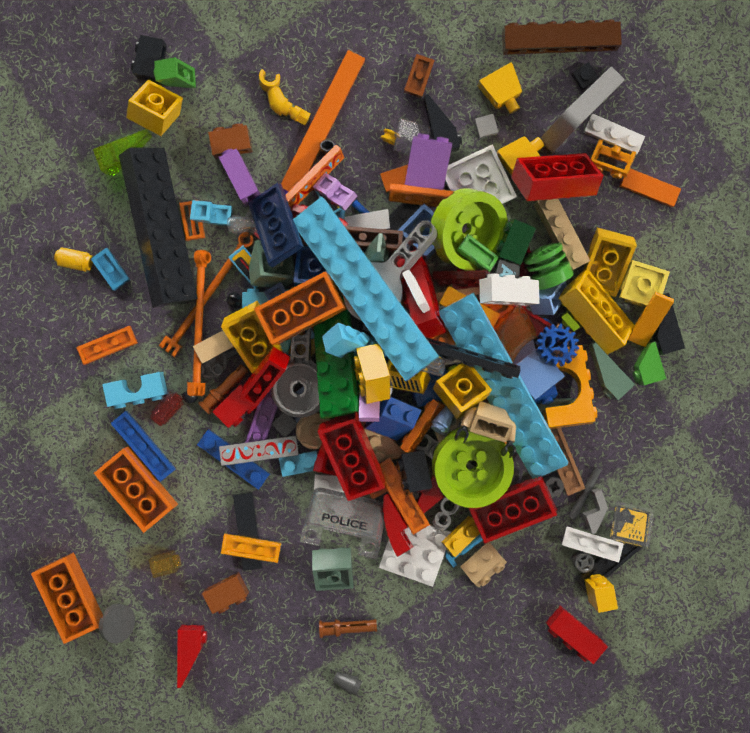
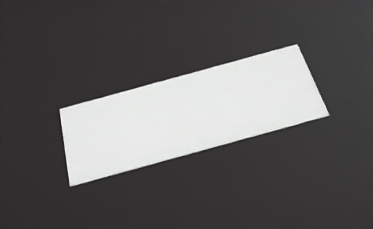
[344,209,390,229]

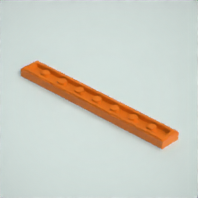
[281,50,365,191]

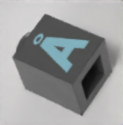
[488,260,520,279]

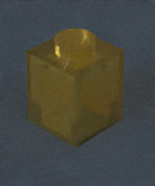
[149,550,181,578]

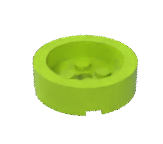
[430,188,508,271]
[432,427,514,508]

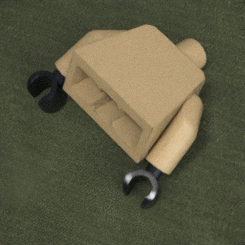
[454,402,516,458]

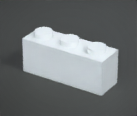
[479,274,539,306]

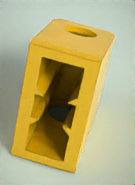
[477,62,522,114]
[496,136,544,176]

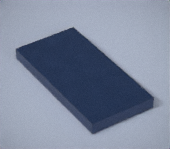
[248,182,304,267]

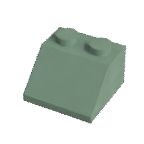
[249,240,295,289]
[312,547,354,591]

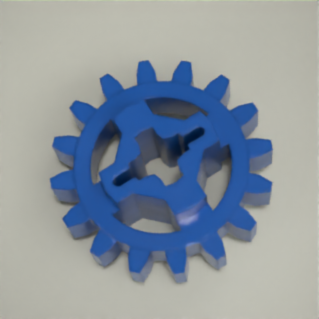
[535,324,579,367]

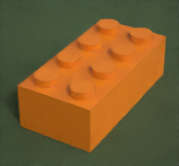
[254,271,347,345]
[94,446,178,533]
[31,552,103,644]

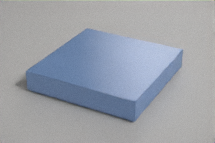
[516,349,565,401]

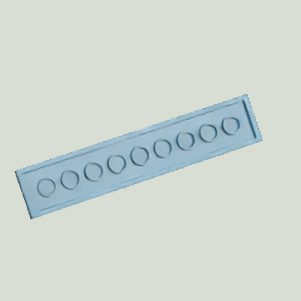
[293,197,439,381]
[439,292,568,479]

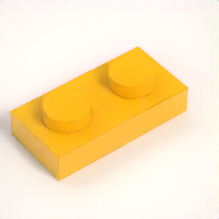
[442,516,480,557]

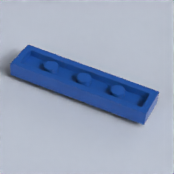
[111,411,176,482]
[197,429,270,490]

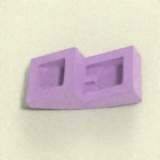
[313,173,357,211]

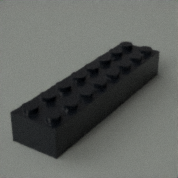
[119,147,198,308]

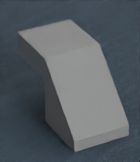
[582,488,608,534]

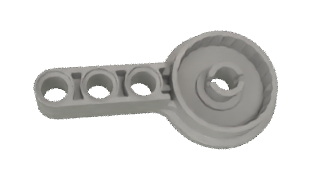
[343,221,437,321]
[271,328,320,418]

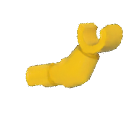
[259,69,311,125]

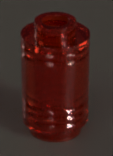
[150,392,184,426]

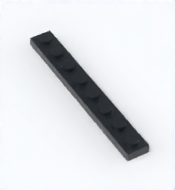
[362,324,521,379]

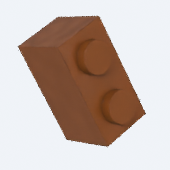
[208,124,253,159]
[202,572,249,614]

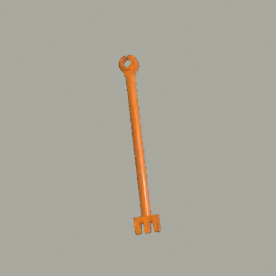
[159,232,254,358]
[187,250,211,396]

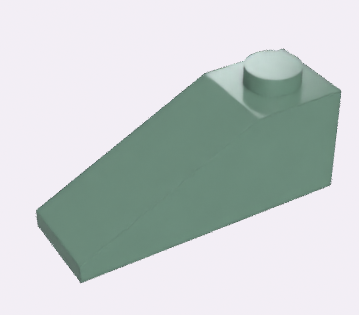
[365,233,390,263]
[589,342,635,400]

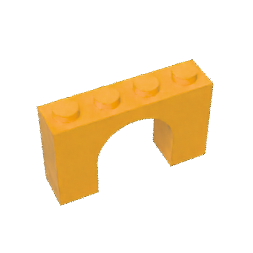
[543,345,597,429]

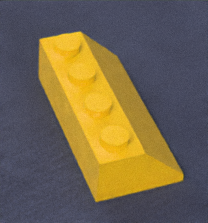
[559,269,634,355]

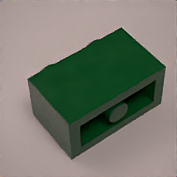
[495,219,536,265]

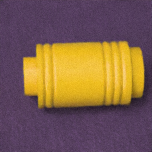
[54,247,93,272]

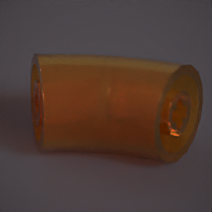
[493,305,537,363]

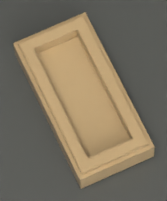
[193,331,234,363]

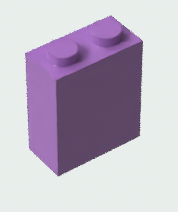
[405,133,452,190]
[219,149,261,206]

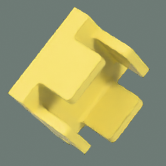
[619,260,670,307]

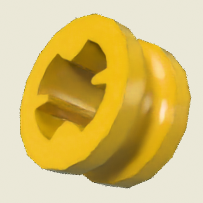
[380,128,400,145]

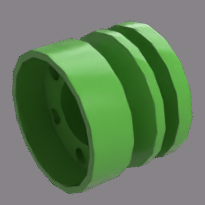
[523,242,574,290]

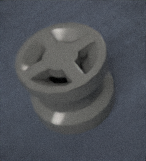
[544,476,564,497]
[572,551,594,573]

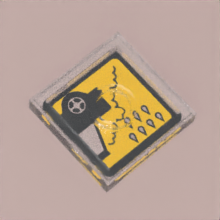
[610,501,654,548]

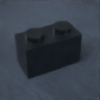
[131,35,167,83]
[397,450,433,496]

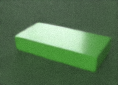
[456,234,499,274]

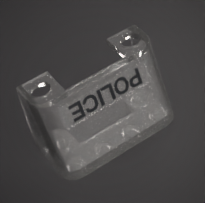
[300,488,384,559]

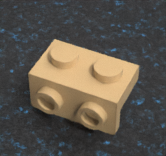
[460,542,507,587]

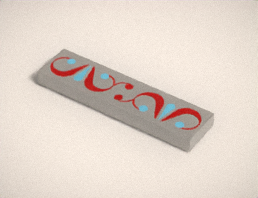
[219,436,299,466]

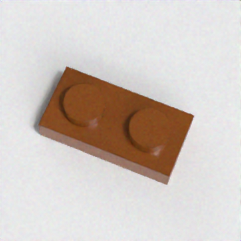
[404,54,435,99]

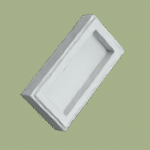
[402,270,430,313]

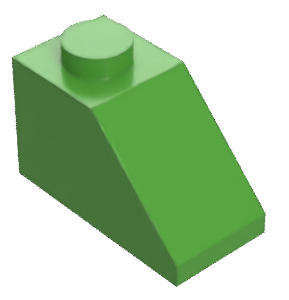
[154,57,196,88]
[633,342,666,385]

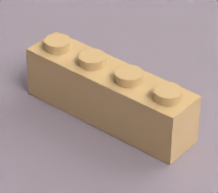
[533,199,590,270]

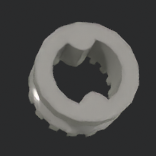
[432,512,451,531]

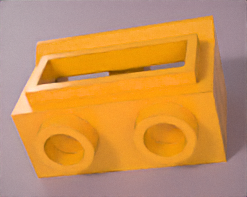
[591,139,636,179]

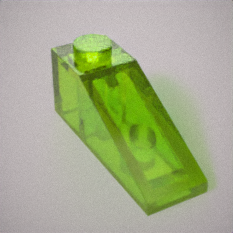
[93,129,153,176]

